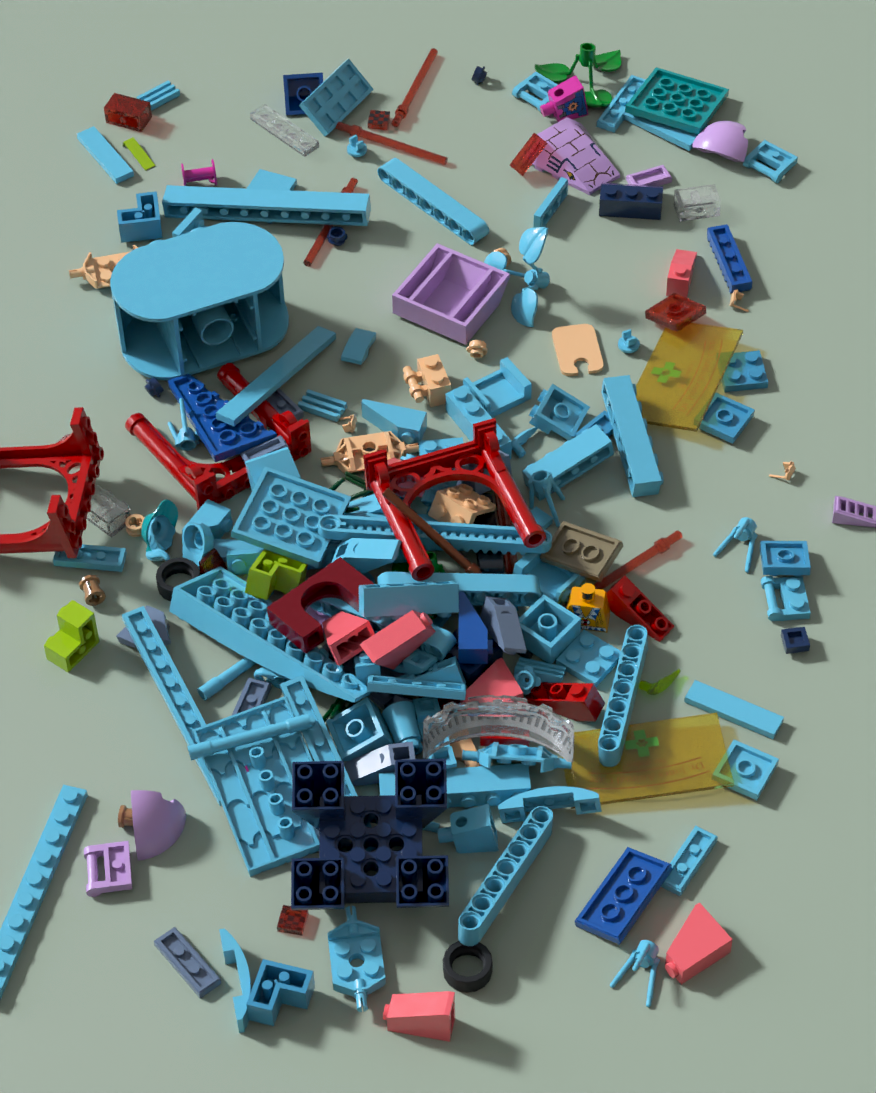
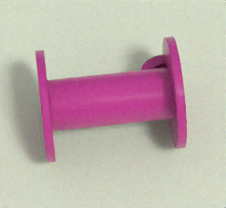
[181,159,217,186]

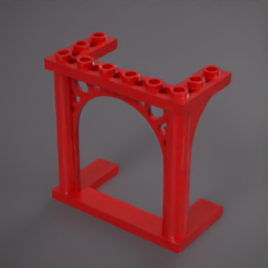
[0,407,104,558]

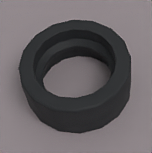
[156,558,200,602]
[443,941,493,993]

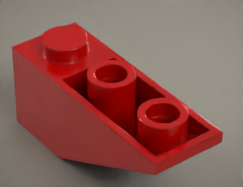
[606,575,674,642]
[524,682,605,721]

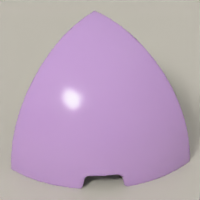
[692,121,748,162]
[131,790,186,861]

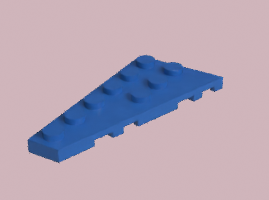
[168,374,277,462]

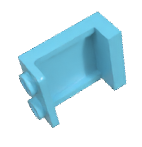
[463,357,532,418]
[513,541,586,605]

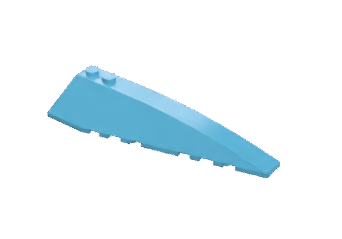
[169,566,370,703]

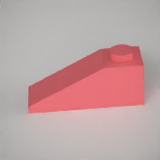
[666,249,697,299]

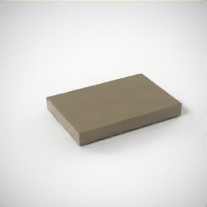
[540,521,624,582]

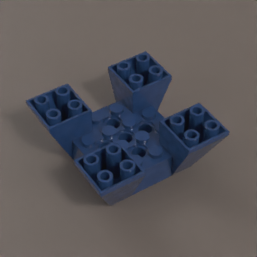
[291,759,449,910]

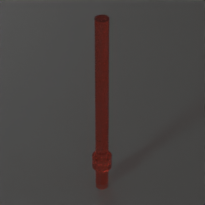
[391,48,438,127]
[336,122,448,165]
[303,178,358,267]
[593,530,682,590]

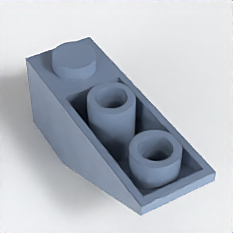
[480,596,526,655]
[344,742,415,786]

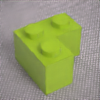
[245,549,308,600]
[44,600,100,673]

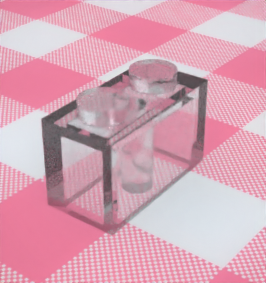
[673,184,721,222]
[86,484,131,538]

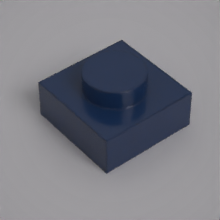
[781,627,810,654]

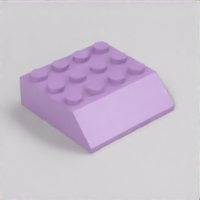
[392,243,510,345]

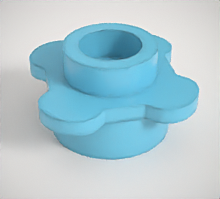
[514,666,541,694]

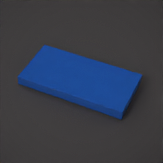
[575,847,673,945]

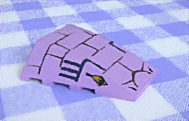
[521,117,620,195]

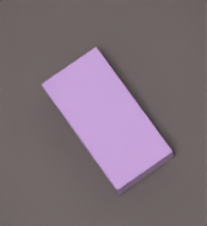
[626,165,672,186]

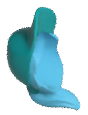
[141,499,178,561]

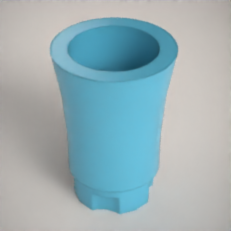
[382,701,423,756]

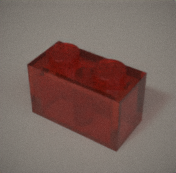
[104,93,152,132]

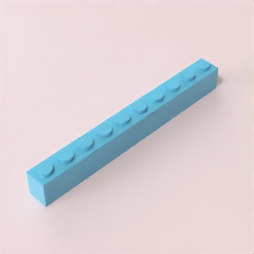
[162,185,371,226]

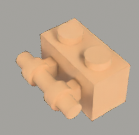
[403,354,451,407]

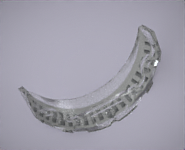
[423,695,574,762]

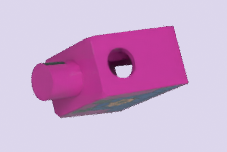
[540,75,588,122]

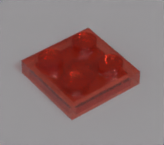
[645,293,706,332]

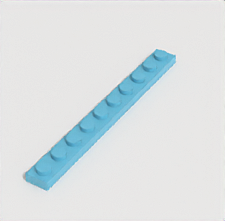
[122,606,222,806]
[0,785,88,1000]

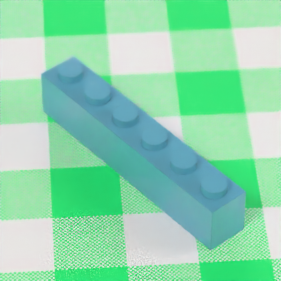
[601,375,664,497]
[379,764,531,809]

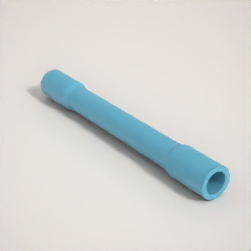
[197,657,257,701]
[187,714,312,761]

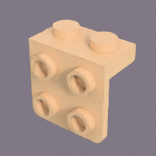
[428,484,496,524]

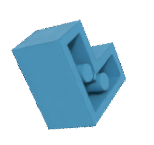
[117,191,163,243]
[246,959,315,1026]

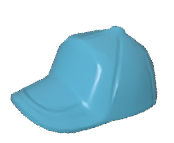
[182,522,214,571]

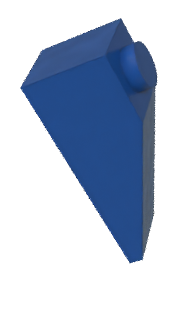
[458,591,493,664]

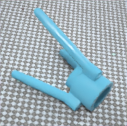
[168,398,200,451]
[528,470,565,528]
[713,517,758,572]
[610,940,660,1007]

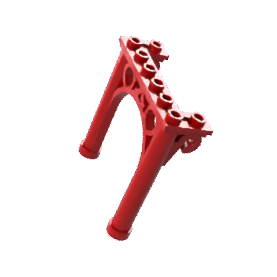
[125,363,312,510]
[363,418,546,581]

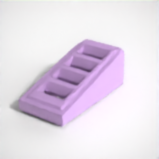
[832,496,876,528]

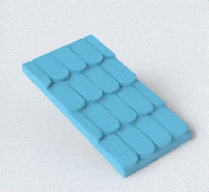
[193,696,319,877]

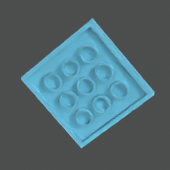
[231,466,351,568]

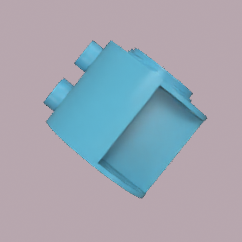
[110,222,289,380]

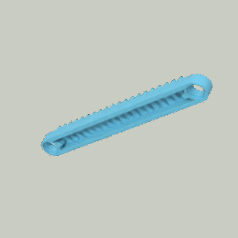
[318,514,552,556]

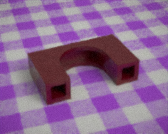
[267,557,374,654]

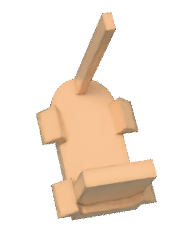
[729,289,749,312]
[339,414,357,433]
[769,461,796,480]

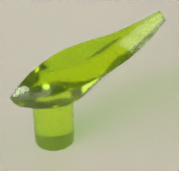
[639,669,681,695]

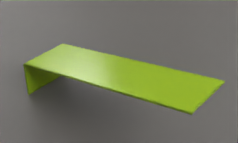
[123,137,156,170]

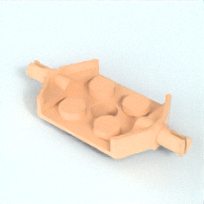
[69,245,138,289]
[320,431,419,474]

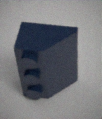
[599,182,663,220]

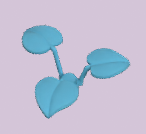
[484,227,550,327]

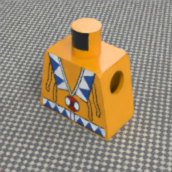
[566,583,610,633]

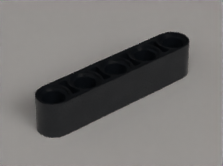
[473,493,504,574]

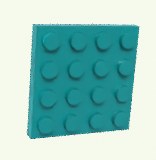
[625,67,729,135]

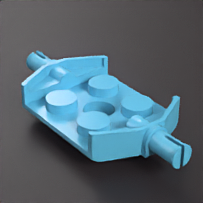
[462,742,572,773]
[327,906,386,1012]

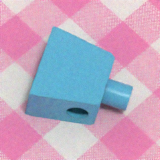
[437,804,499,854]

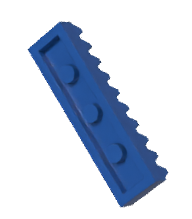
[707,224,752,294]

